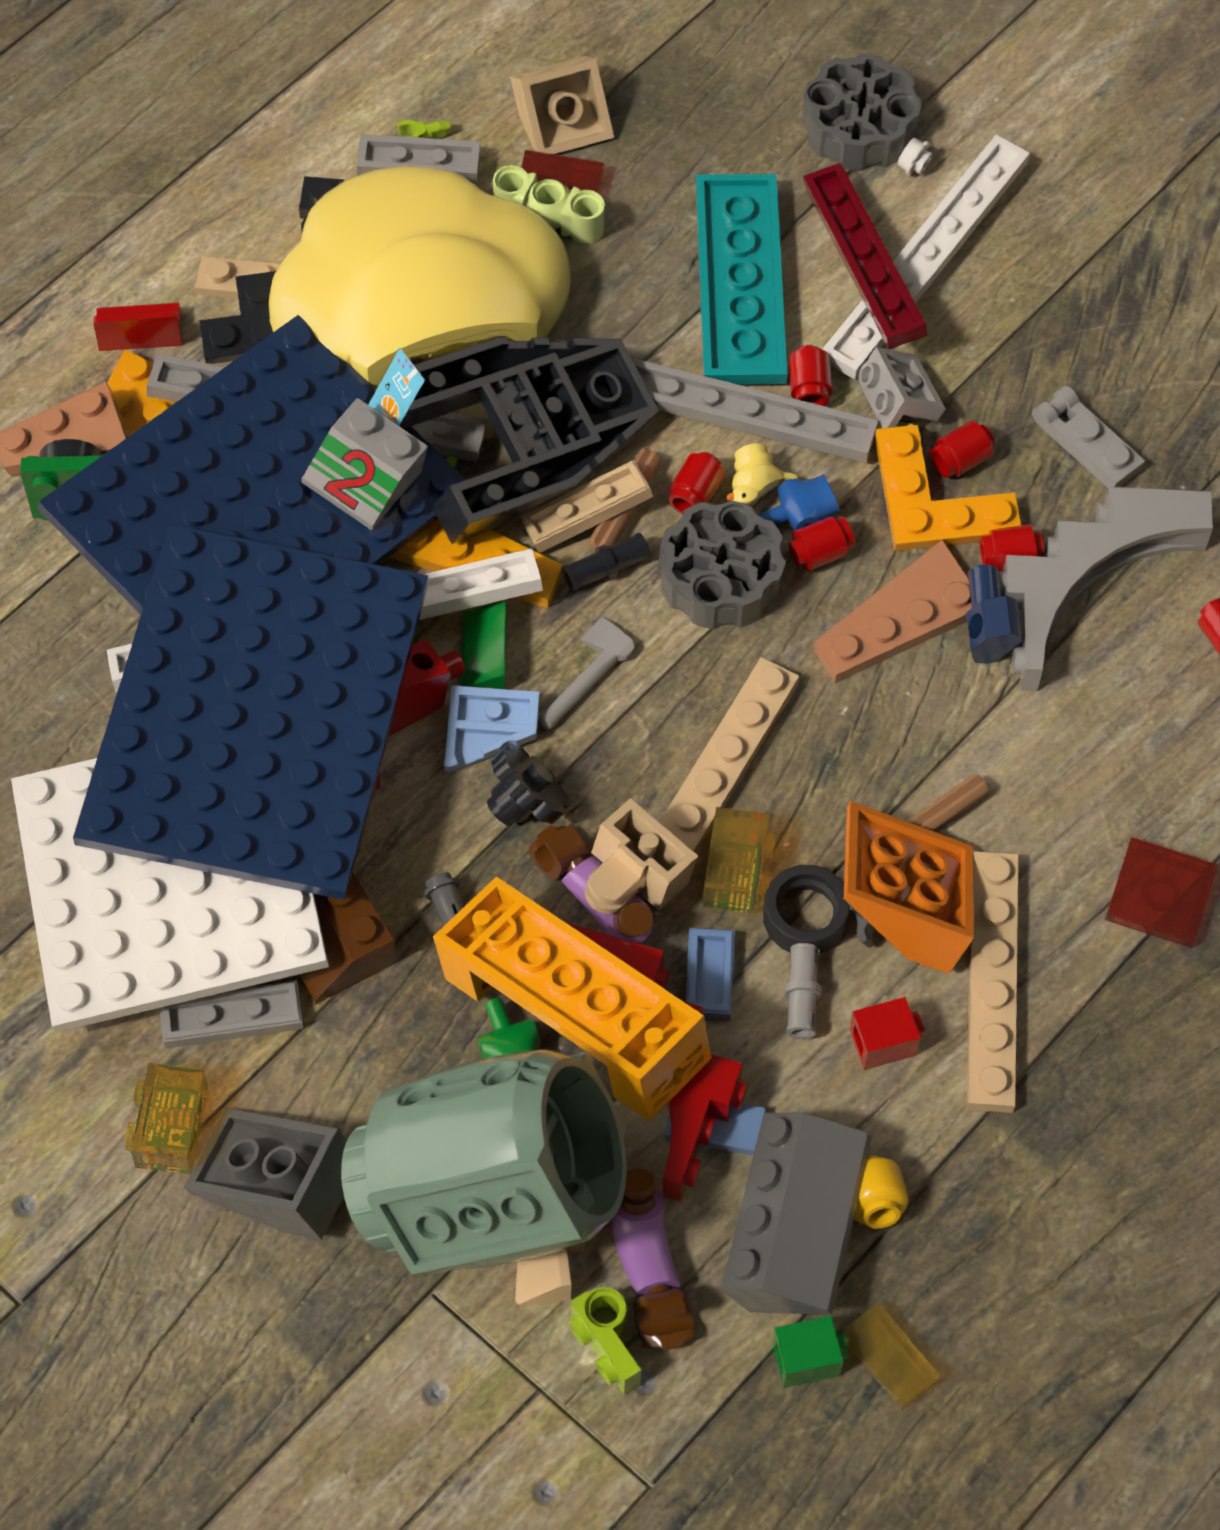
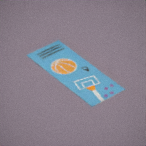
[368,348,425,426]

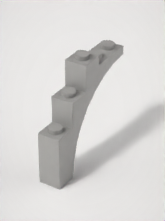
[998,487,1213,691]

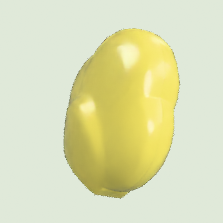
[269,166,571,391]

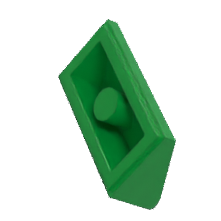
[461,601,506,689]

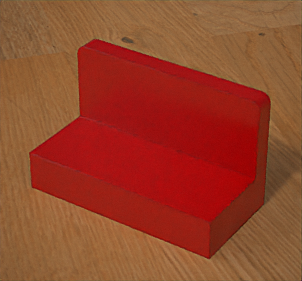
[93,303,182,351]

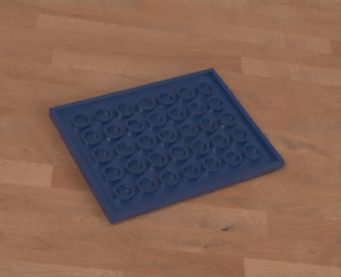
[38,315,465,615]
[73,524,428,900]

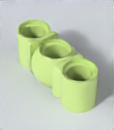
[493,165,605,244]

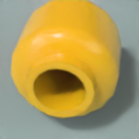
[854,1155,909,1229]

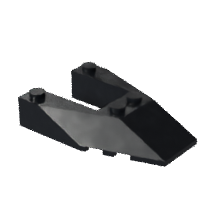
[399,337,659,544]

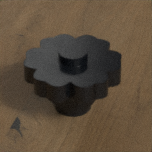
[487,743,570,826]

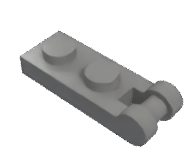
[1032,386,1145,488]

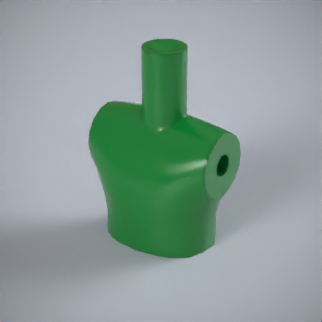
[477,998,541,1059]

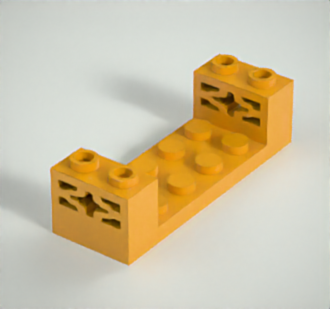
[433,876,712,1122]

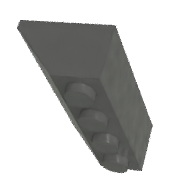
[721,1112,872,1315]

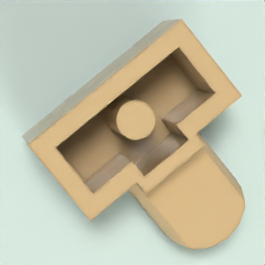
[584,798,698,914]

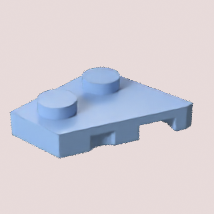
[444,686,540,772]

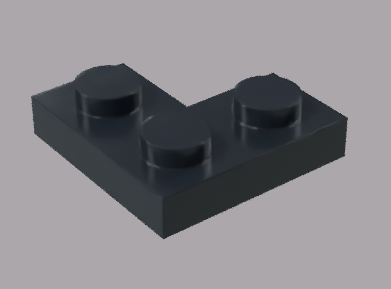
[199,271,276,364]

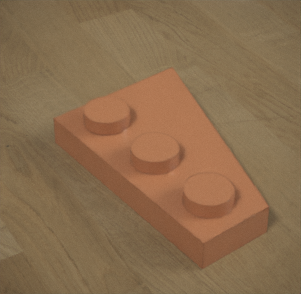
[0,382,129,476]

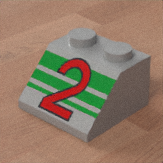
[301,398,428,530]

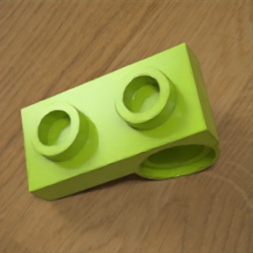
[568,1287,641,1395]

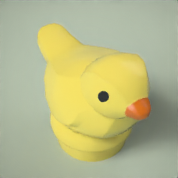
[726,443,799,507]

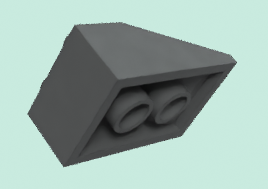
[184,1108,347,1240]

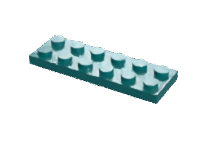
[695,174,788,384]

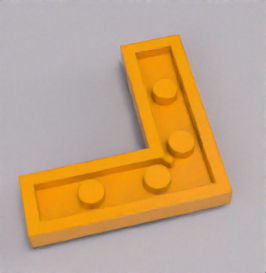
[874,425,1021,551]

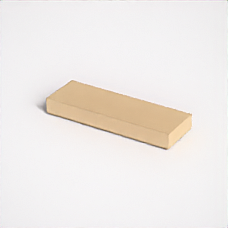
[519,460,653,553]

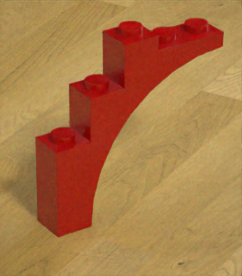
[565,922,748,1202]

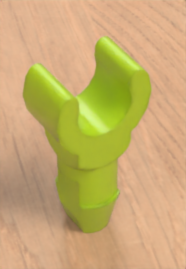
[397,120,452,138]

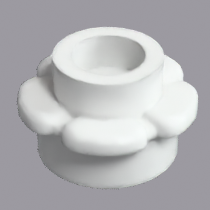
[897,138,933,176]

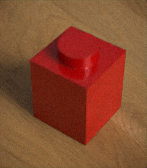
[849,997,925,1070]

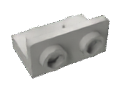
[857,347,946,428]

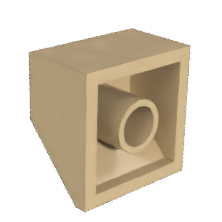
[510,56,614,158]

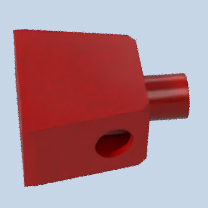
[389,640,465,736]

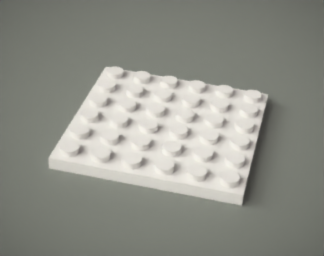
[11,758,329,1033]

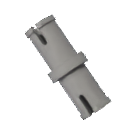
[785,943,822,1039]

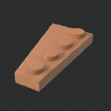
[813,540,972,683]

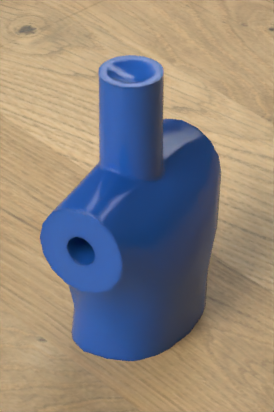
[758,474,841,530]

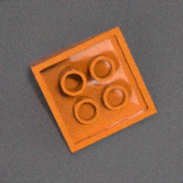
[844,801,974,974]

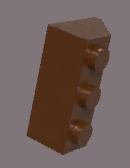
[298,873,397,1004]

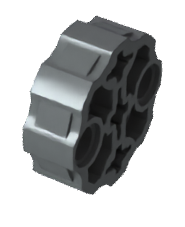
[802,53,921,171]
[659,500,786,629]

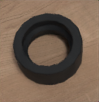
[763,865,850,954]

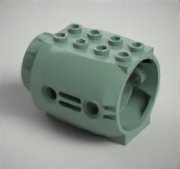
[341,1049,627,1275]

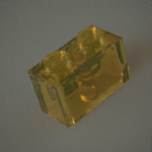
[702,807,777,914]
[125,1063,209,1175]

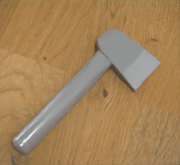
[539,617,635,729]

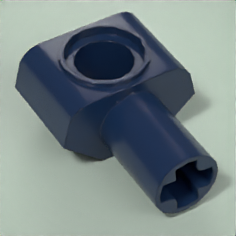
[966,565,1022,663]

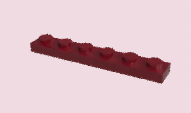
[803,162,928,350]

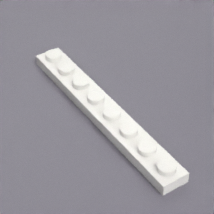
[823,135,1030,379]

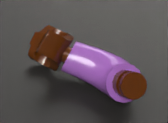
[529,824,653,944]
[611,1168,697,1351]

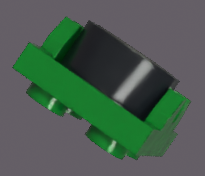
[20,439,104,521]

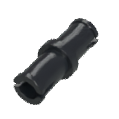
[562,533,651,591]

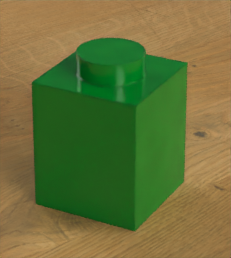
[772,1316,849,1388]

